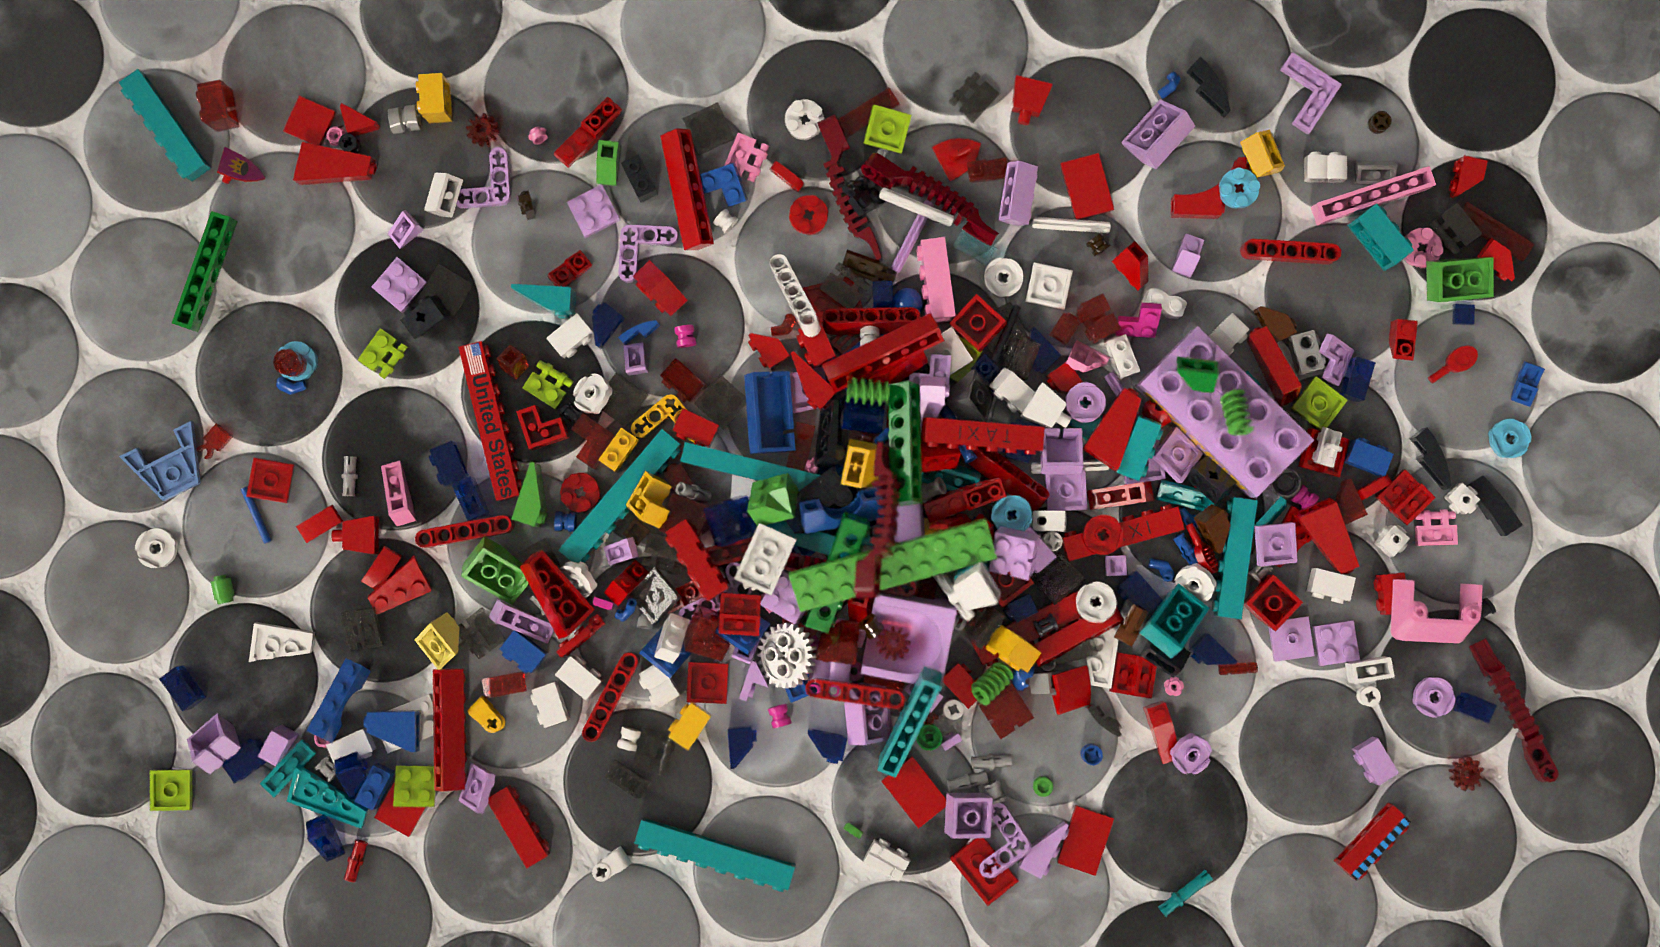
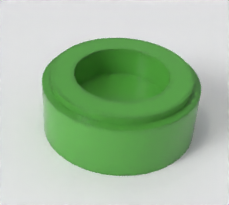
[1033,776,1053,797]
[843,822,863,839]

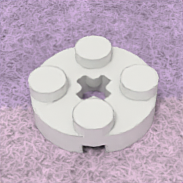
[785,99,824,140]
[983,258,1023,298]
[573,374,613,414]
[135,528,178,568]
[560,561,597,598]
[1175,563,1217,603]
[1076,582,1117,623]

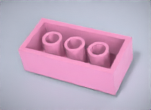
[916,237,956,323]

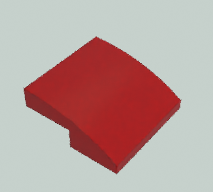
[1298,428,1350,478]
[1375,469,1436,525]
[719,593,761,636]
[1109,652,1157,699]
[1052,665,1091,715]

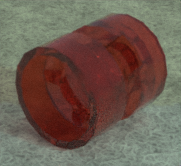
[273,349,307,378]

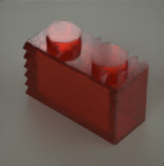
[660,358,706,403]

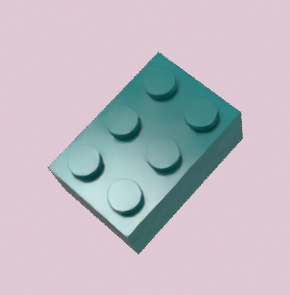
[1347,203,1414,271]
[1140,583,1210,658]

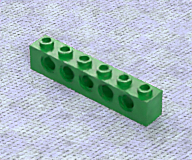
[172,211,238,332]
[888,381,922,506]
[805,512,870,633]

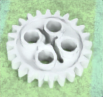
[757,623,817,688]

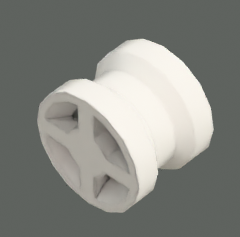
[713,209,738,234]
[1042,531,1063,551]
[1356,685,1381,707]
[943,699,963,720]

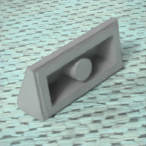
[1355,161,1398,184]

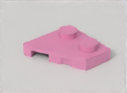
[1066,340,1110,373]

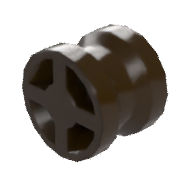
[1368,111,1392,134]
[1086,233,1111,257]
[859,614,884,639]

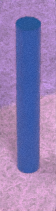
[240,487,272,544]

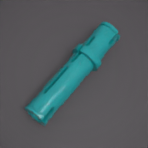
[1158,869,1213,917]

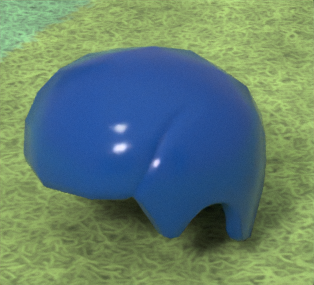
[892,288,923,313]
[1011,664,1035,691]

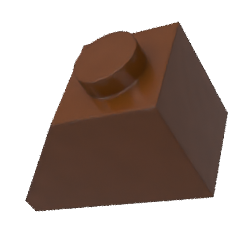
[1253,306,1297,343]
[1194,504,1230,554]

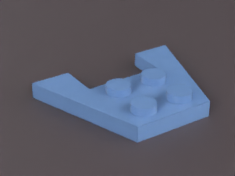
[119,421,201,501]

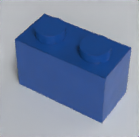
[1344,437,1394,477]
[499,630,549,674]
[354,763,395,810]

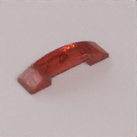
[786,422,816,471]

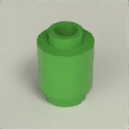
[210,574,235,605]

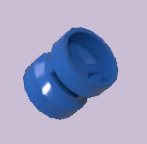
[554,511,577,532]
[1080,744,1103,765]

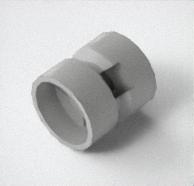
[388,104,422,134]

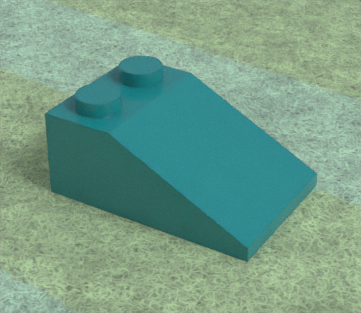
[511,284,577,319]

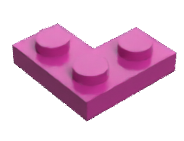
[1115,302,1162,338]

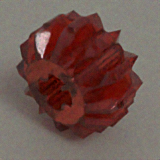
[466,113,500,147]
[876,626,911,661]
[1449,757,1485,791]

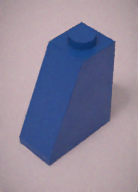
[364,710,420,752]

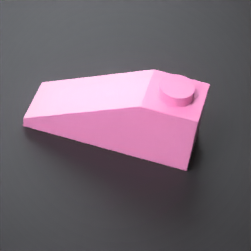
[381,460,416,526]

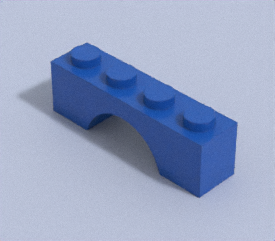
[799,488,884,533]
[307,658,371,743]

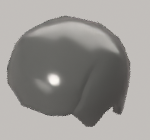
[1271,468,1302,498]

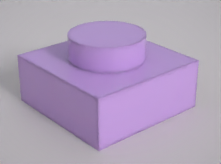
[1105,555,1127,576]
[941,731,962,751]

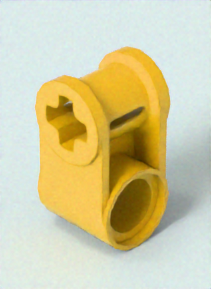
[467,695,506,733]

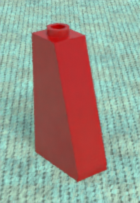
[293,142,377,185]
[1247,326,1302,407]
[1083,388,1141,471]
[1293,498,1360,574]

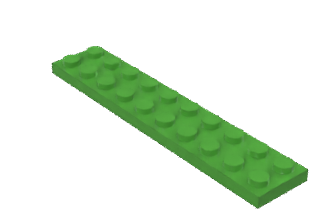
[789,518,997,612]

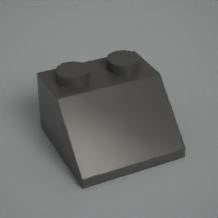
[946,369,994,422]

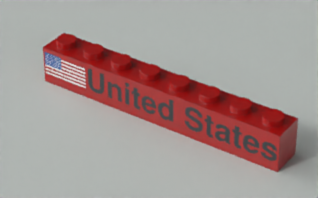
[458,341,523,501]

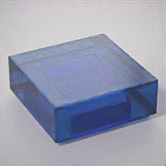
[1452,304,1475,325]

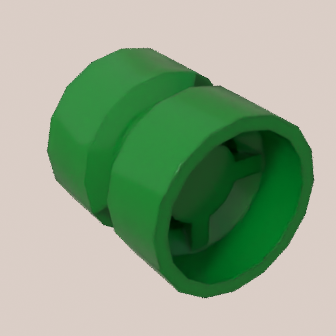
[916,722,942,751]

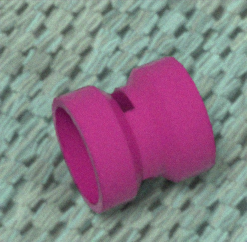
[674,325,697,348]
[1291,484,1319,509]
[768,704,792,728]

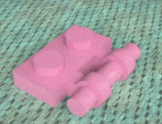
[724,133,769,183]
[1414,509,1458,546]

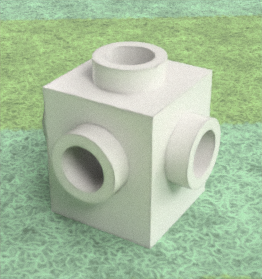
[1444,483,1480,514]
[1373,525,1410,557]

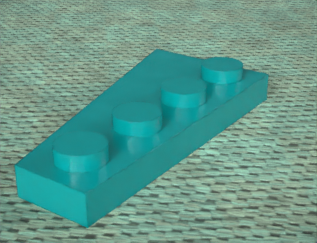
[286,764,369,828]

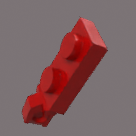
[556,614,606,658]

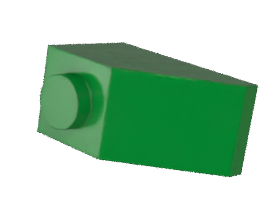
[1176,356,1219,393]

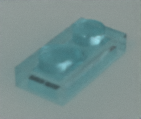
[953,229,997,266]

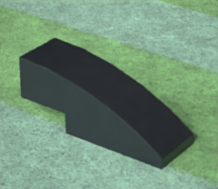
[1186,56,1231,118]
[1410,427,1451,489]
[1466,476,1523,536]

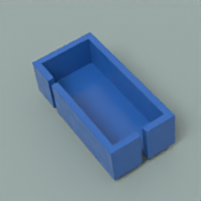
[744,371,796,454]

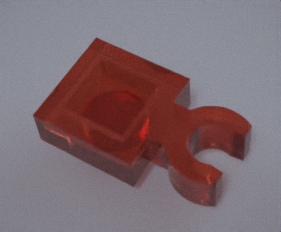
[196,423,233,460]

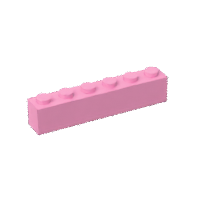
[1311,166,1436,226]

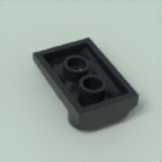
[814,395,846,468]
[785,467,855,535]

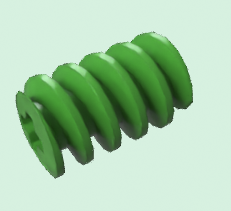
[846,377,890,406]
[1220,389,1254,436]
[971,662,1013,705]

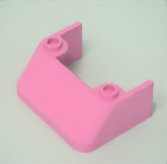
[1391,579,1483,643]

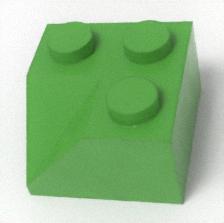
[747,473,799,526]

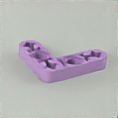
[456,147,511,208]
[619,225,678,283]
[979,803,1032,878]

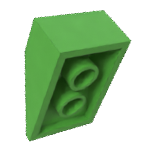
[1426,257,1494,303]
[512,462,548,527]
[461,536,529,605]

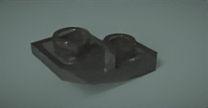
[1085,703,1122,737]

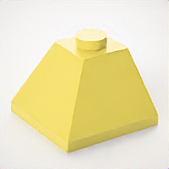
[415,612,460,669]

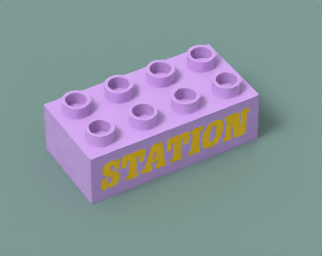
[1135,326,1314,498]

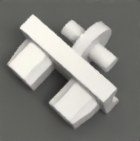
[1312,427,1342,467]

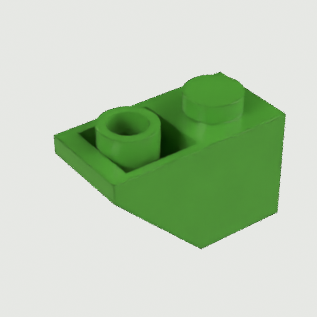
[596,140,621,186]

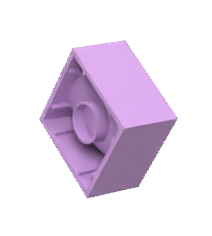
[861,591,957,684]

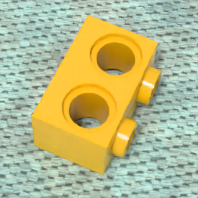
[599,428,640,472]

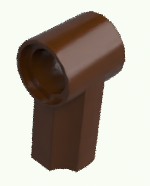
[1114,603,1148,647]

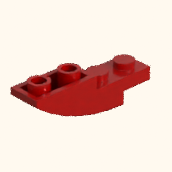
[554,96,622,168]
[922,477,1007,523]

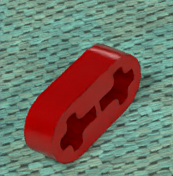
[770,161,804,192]
[1354,474,1393,501]

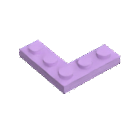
[1280,52,1342,135]

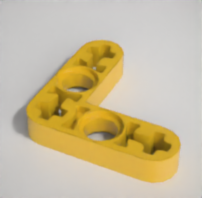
[631,394,695,443]

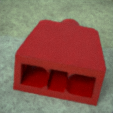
[1012,75,1052,125]
[331,516,379,554]

